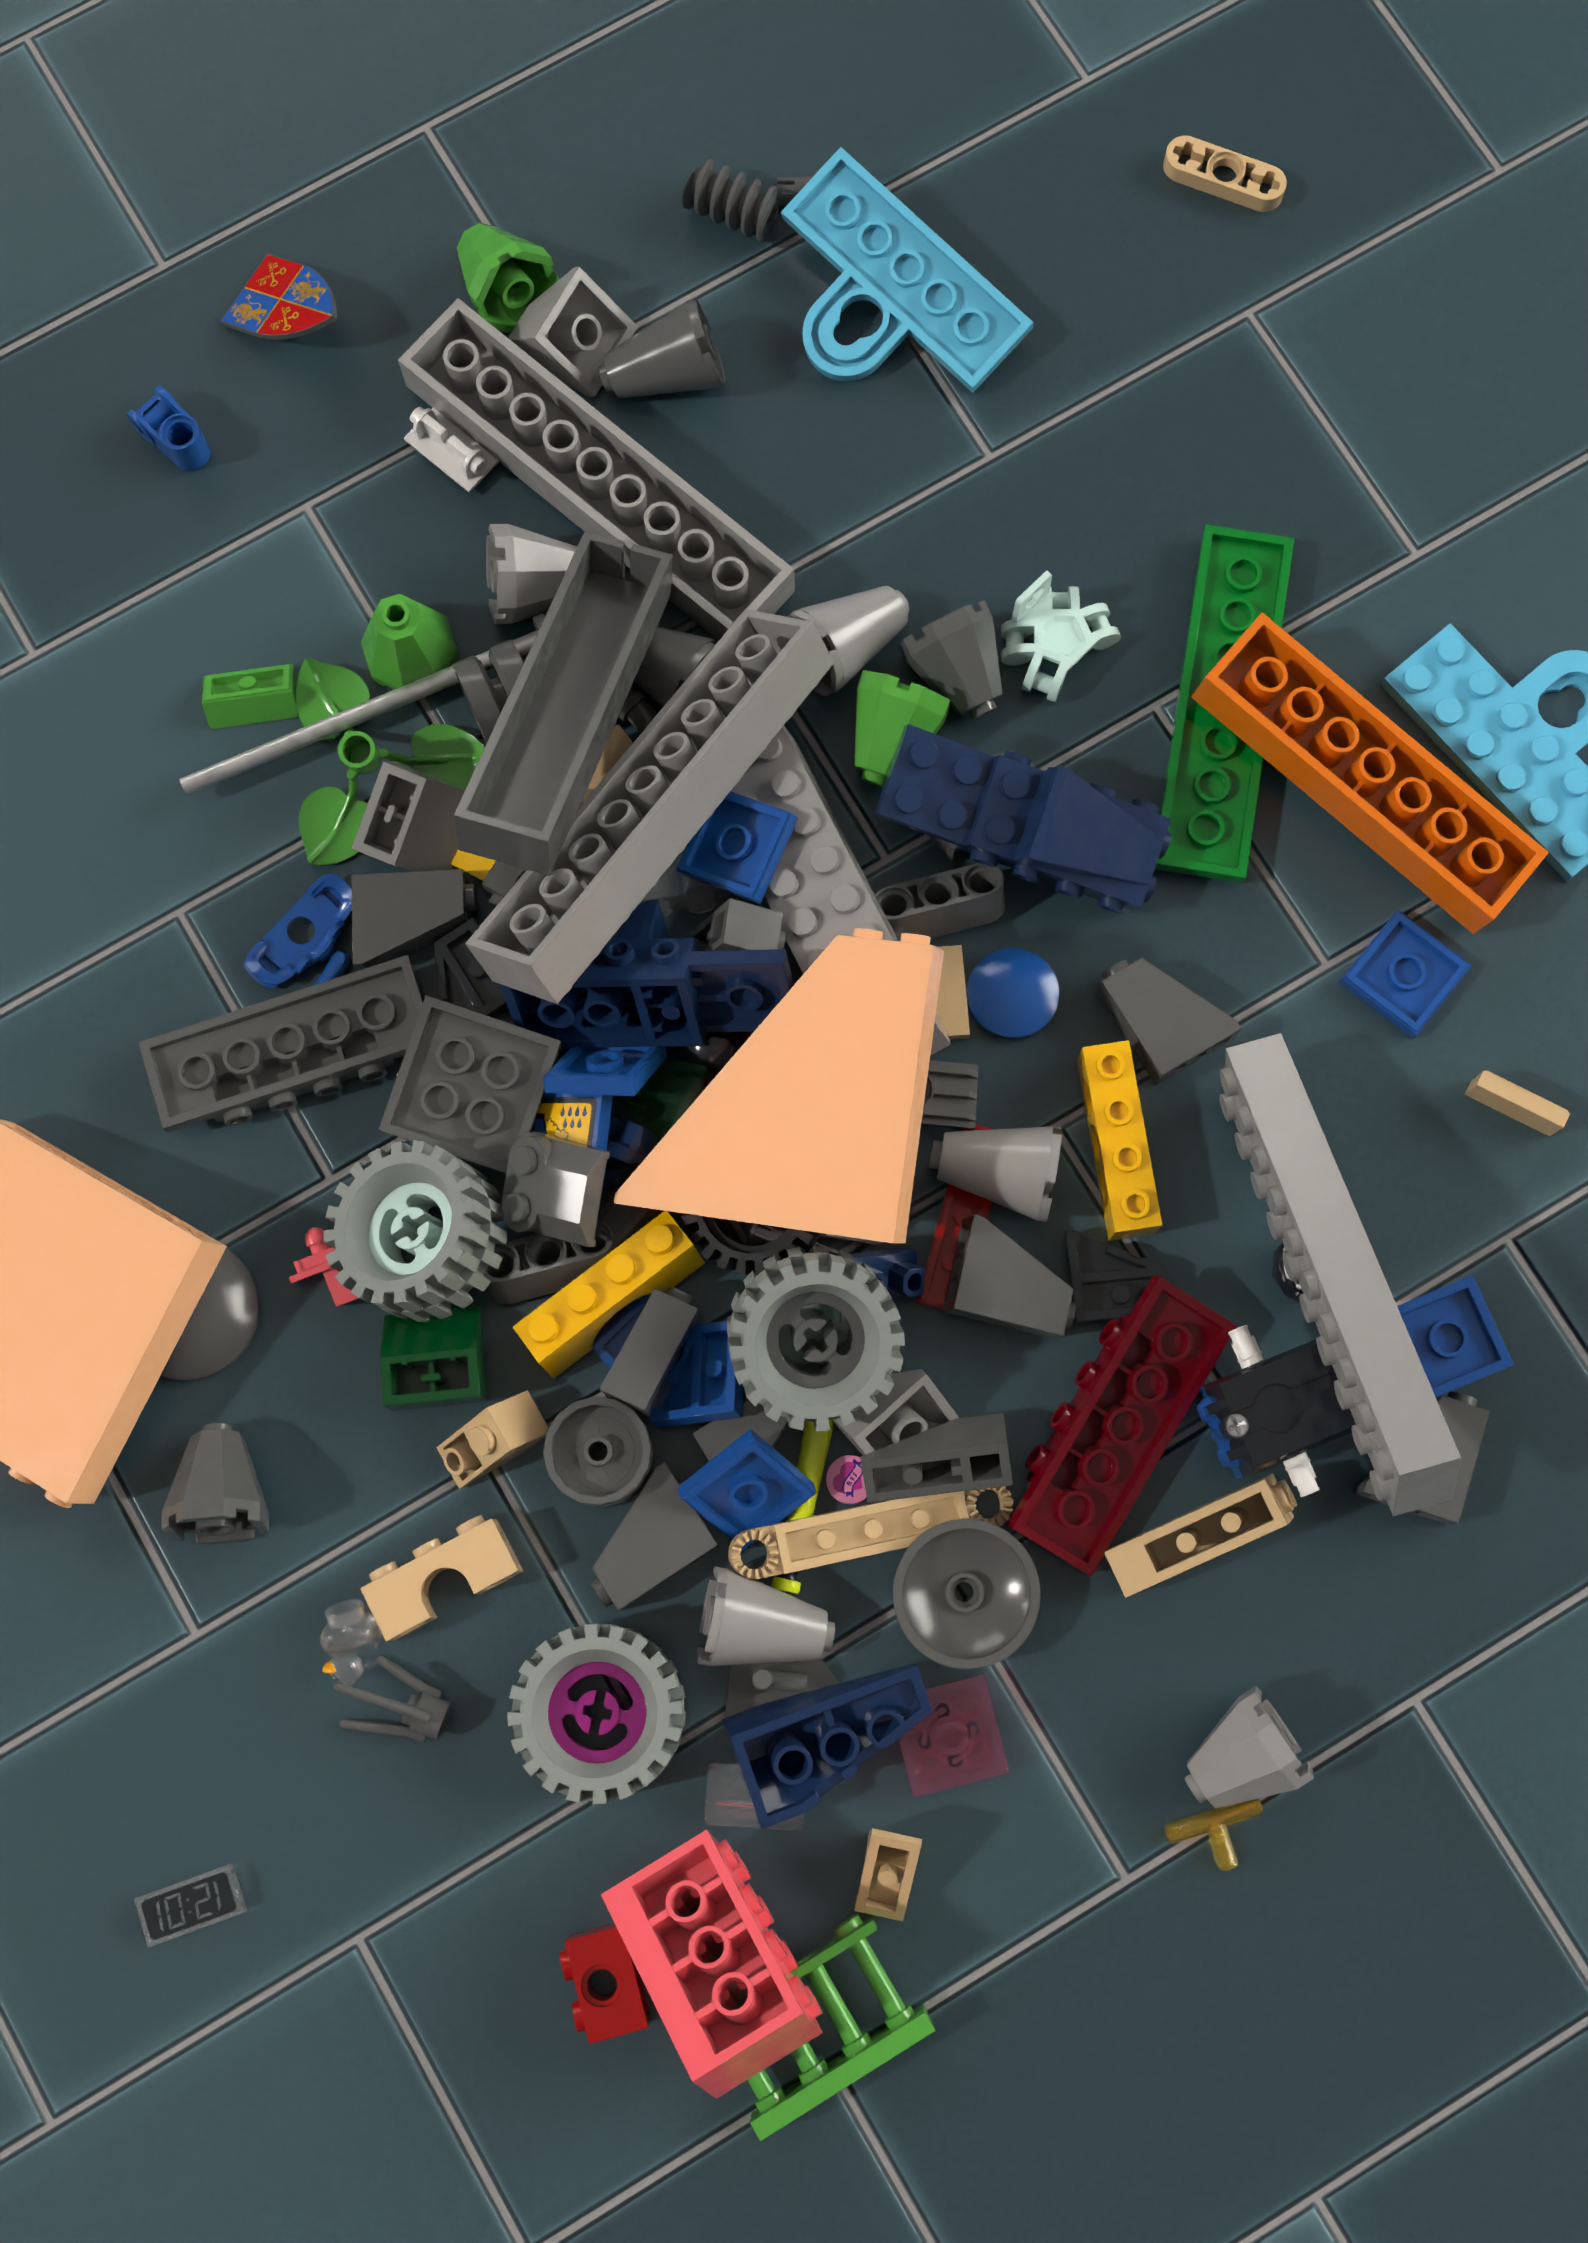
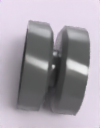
[452,639,524,744]
[543,1397,655,1508]

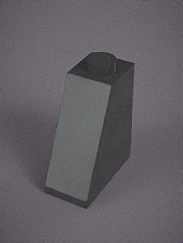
[351,869,477,971]
[1097,958,1242,1085]
[942,1215,1076,1338]
[600,1287,700,1418]
[1354,1391,1490,1525]
[591,1462,719,1611]

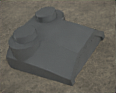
[501,1132,610,1247]

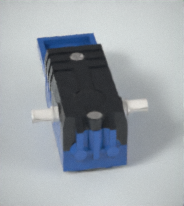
[1197,1275,1514,1497]

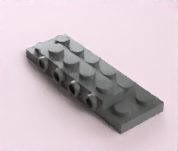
[138,955,424,1133]

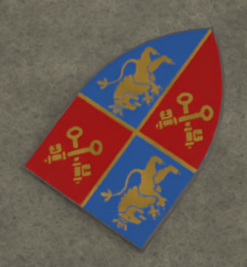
[220,254,337,340]

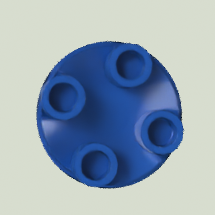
[967,948,1059,1038]

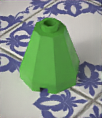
[457,223,559,333]
[361,594,460,689]
[854,670,950,788]

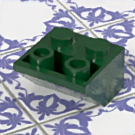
[380,1306,488,1411]

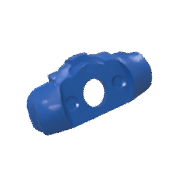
[244,873,352,989]

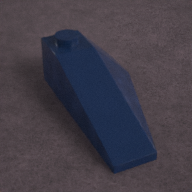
[722,1663,933,1829]

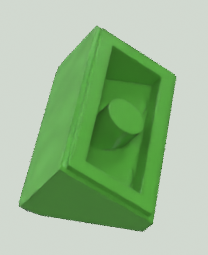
[202,664,298,729]

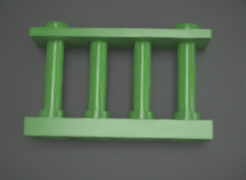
[743,1914,936,2141]

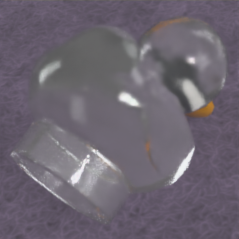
[320,1599,383,1685]

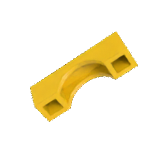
[513,1211,705,1379]

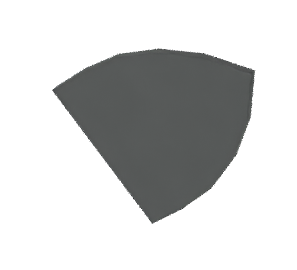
[724,1659,839,1719]

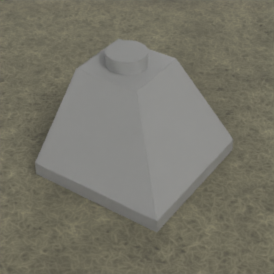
[508,267,638,397]
[833,1369,959,1456]

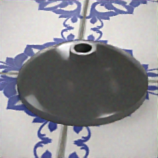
[160,1249,260,1381]
[892,1519,1041,1669]

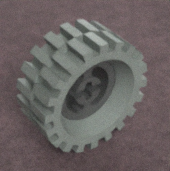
[727,1246,905,1432]

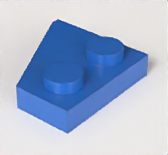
[650,1321,743,1428]

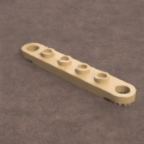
[728,1486,1013,1579]

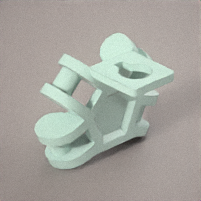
[1001,571,1121,702]

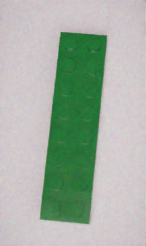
[1155,524,1294,883]

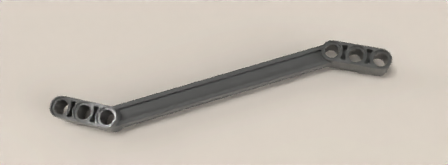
[483,863,1005,1304]

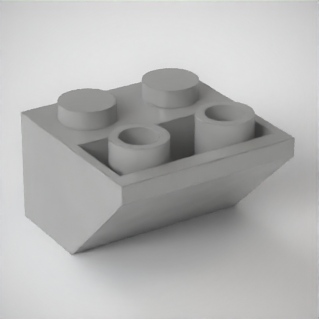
[351,761,465,871]

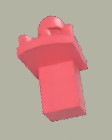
[289,1227,358,1307]

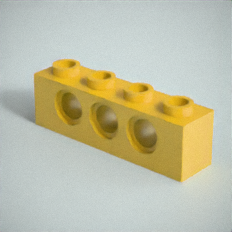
[1077,1040,1163,1241]

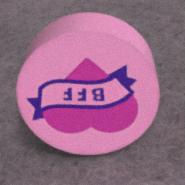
[826,1455,867,1505]

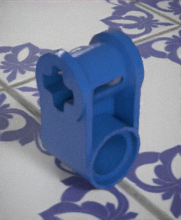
[126,385,211,472]

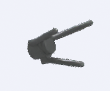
[333,1655,451,1743]

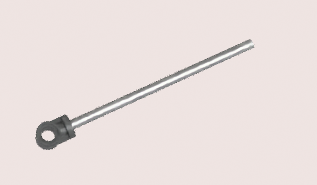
[179,612,547,796]

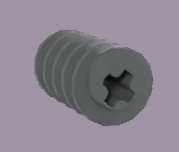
[682,157,779,243]

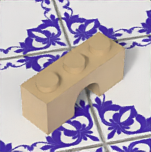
[360,1515,524,1642]

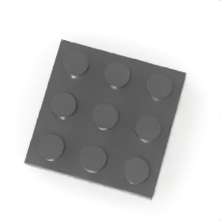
[378,995,562,1173]

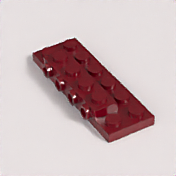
[1007,1275,1237,1576]

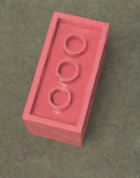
[601,1830,823,2099]

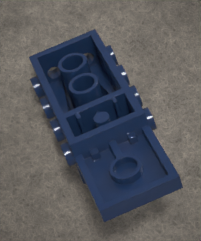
[874,724,1171,914]
[500,899,794,1048]

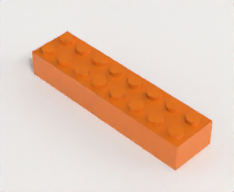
[1191,612,1549,934]

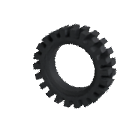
[681,1214,826,1275]

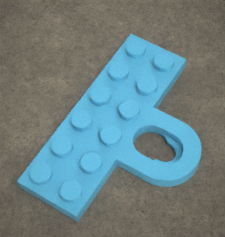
[781,147,1034,393]
[1380,623,1588,882]

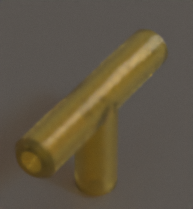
[1164,1798,1263,1871]

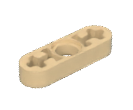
[1163,136,1287,212]

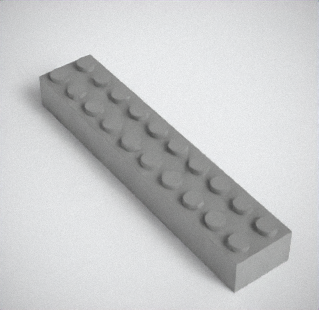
[398,298,795,640]
[465,609,834,1004]
[1219,1033,1461,1516]

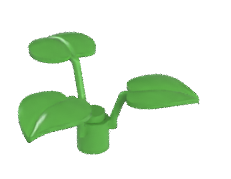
[296,658,485,866]

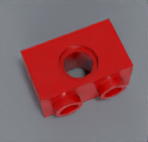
[559,1923,652,2044]

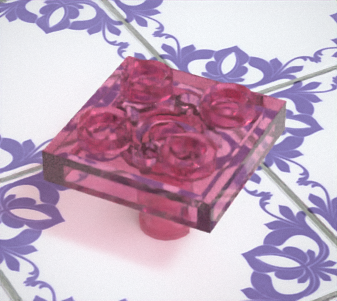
[899,1674,1010,1798]

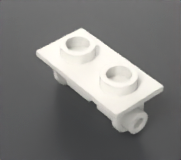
[404,407,499,493]

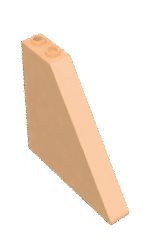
[614,928,944,1243]
[0,1119,227,1508]

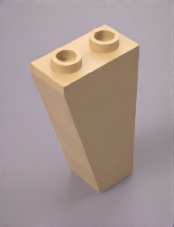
[1104,1473,1297,1598]

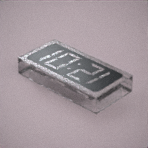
[134,1863,247,1948]

